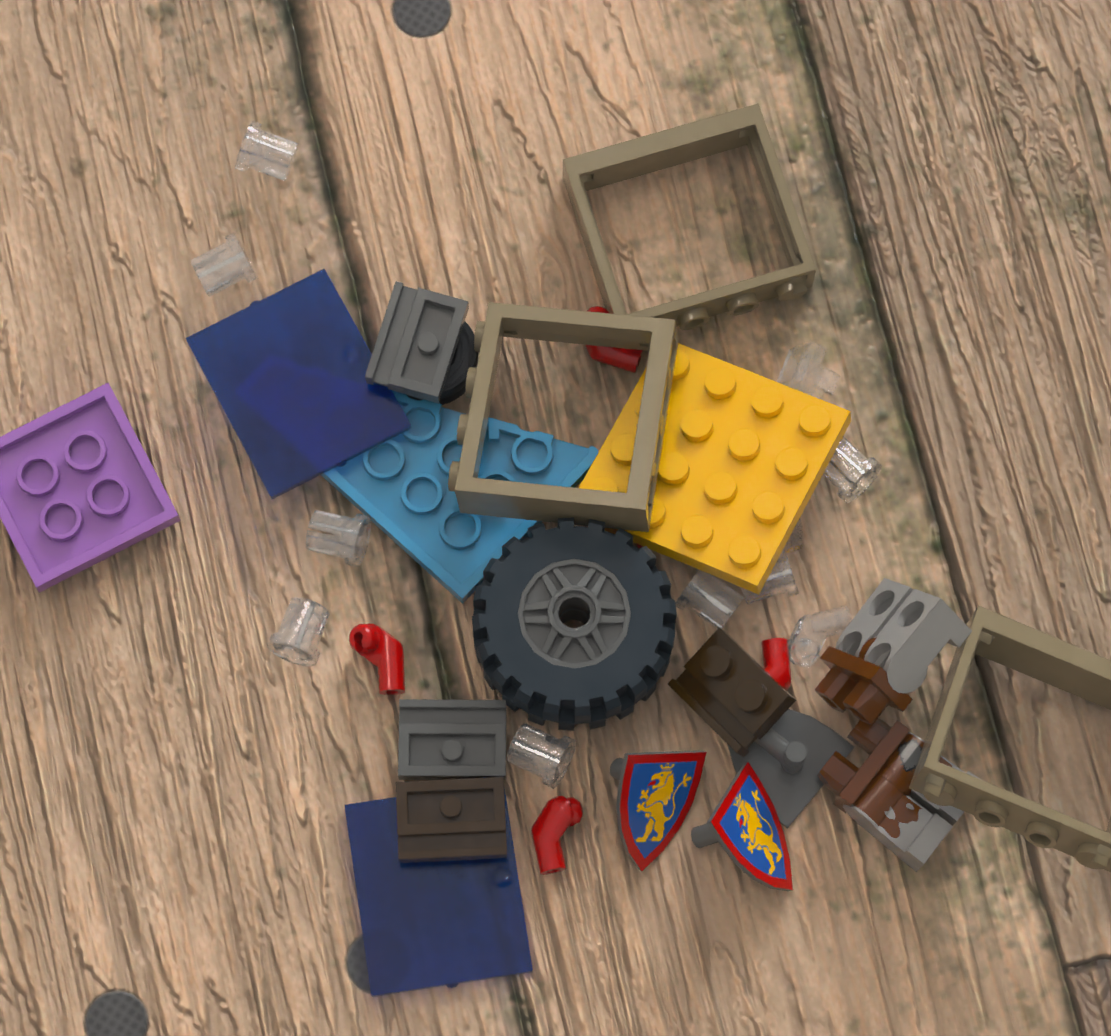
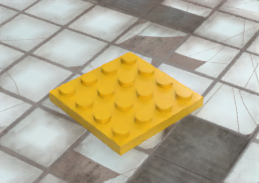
[579,343,851,595]

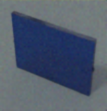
[186,269,411,500]
[344,788,533,997]

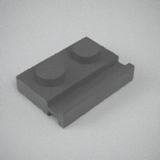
[365,281,469,404]
[398,699,506,780]

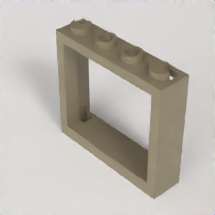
[562,103,816,330]
[448,302,678,532]
[909,605,1111,872]

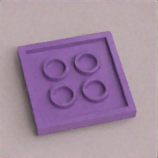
[0,383,181,593]

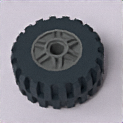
[472,517,677,731]

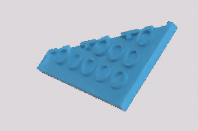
[234,356,599,604]

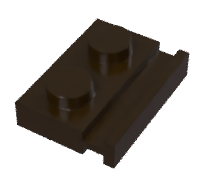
[668,627,796,757]
[396,777,507,863]

